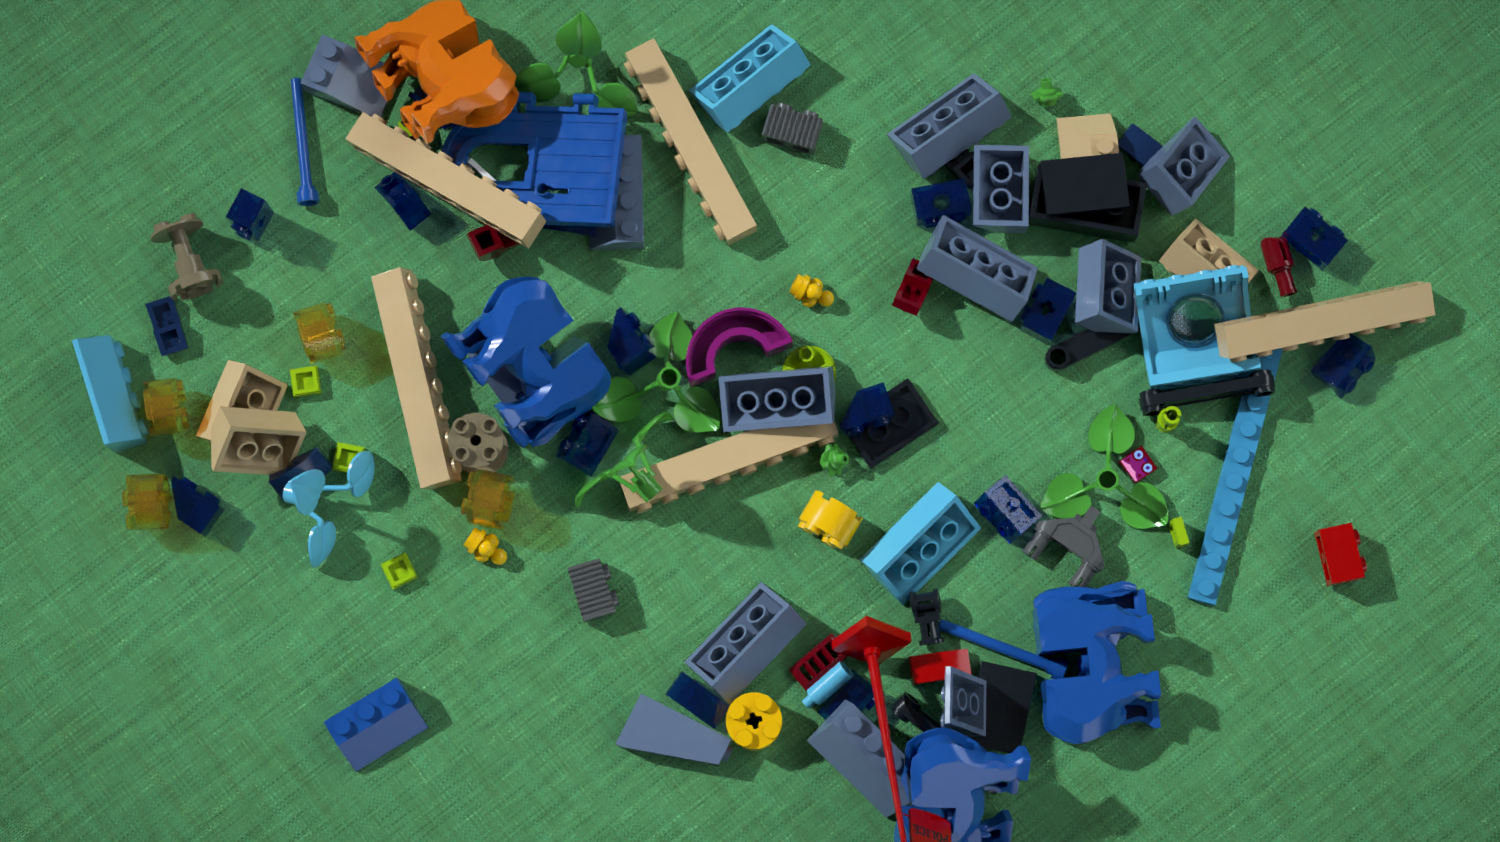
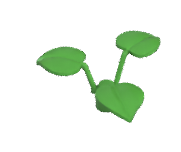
[514,11,638,118]
[592,312,720,433]
[1040,404,1168,529]
[575,412,674,508]

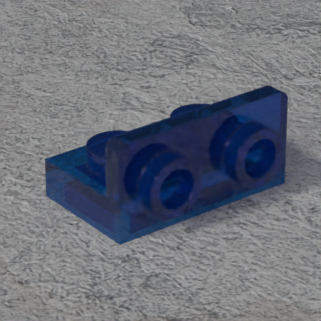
[1311,333,1376,399]
[557,411,620,477]
[974,475,1042,544]
[817,669,875,720]

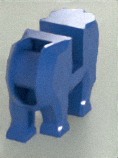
[441,276,611,448]
[1033,581,1161,744]
[894,727,1031,842]

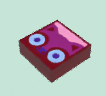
[1118,446,1158,485]

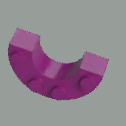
[686,307,793,388]

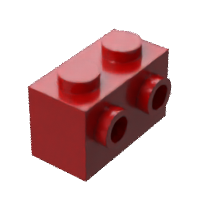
[1314,523,1367,587]

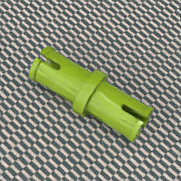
[1156,406,1181,432]

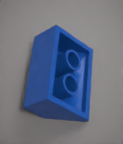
[324,678,429,772]

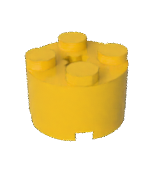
[798,490,863,550]
[726,692,782,751]

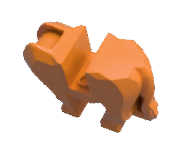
[354,0,519,144]

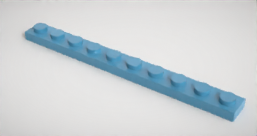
[1187,348,1282,606]

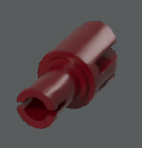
[1260,237,1298,298]

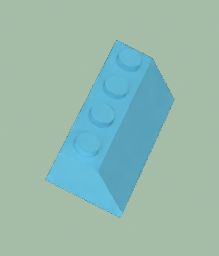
[689,24,811,132]
[72,335,149,453]
[859,482,981,605]

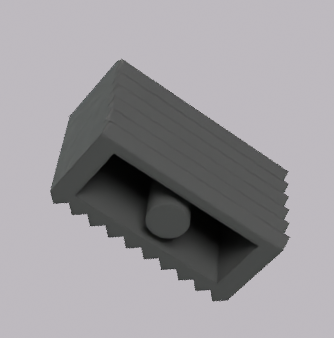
[761,103,823,155]
[567,558,620,623]

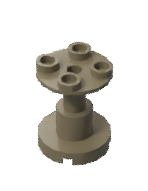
[150,213,224,301]
[448,412,509,478]

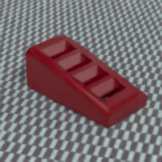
[789,633,849,691]

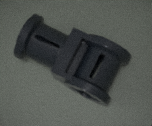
[910,588,944,646]

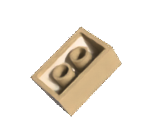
[1159,218,1259,311]
[196,360,288,443]
[211,406,307,475]

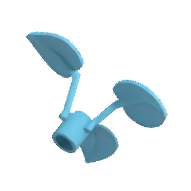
[283,451,375,568]

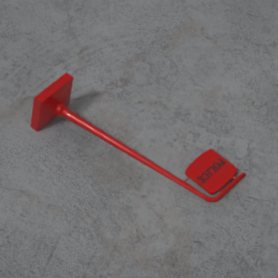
[832,616,952,842]

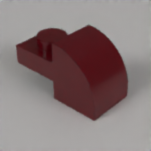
[467,225,520,261]
[891,258,934,316]

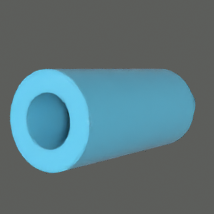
[802,661,853,709]

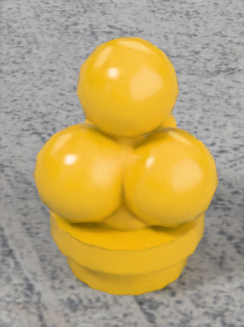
[789,274,834,308]
[463,527,507,565]

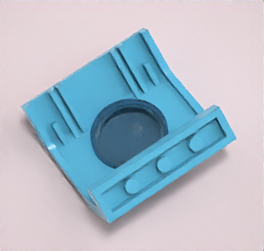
[1133,265,1261,391]

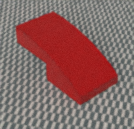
[908,649,972,685]

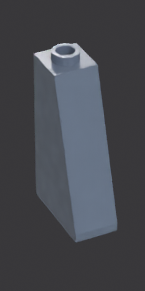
[616,694,734,766]

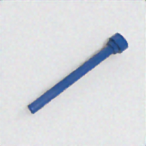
[291,77,319,206]
[939,619,1069,679]

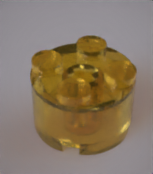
[292,302,346,364]
[143,377,190,436]
[461,469,515,530]
[122,474,171,530]

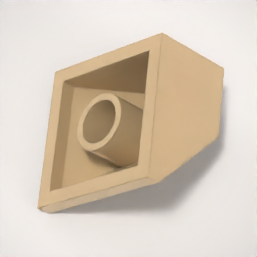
[1056,113,1119,159]

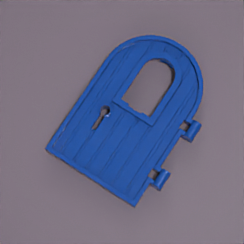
[441,92,628,227]

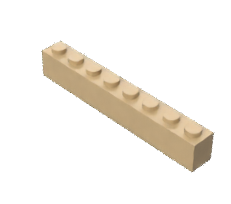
[623,38,757,246]
[345,112,546,249]
[371,267,462,490]
[1215,281,1435,362]
[620,422,839,514]

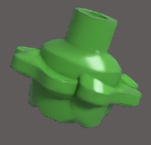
[1031,78,1063,108]
[820,443,849,476]

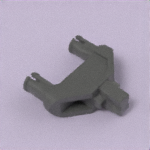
[1022,506,1105,587]

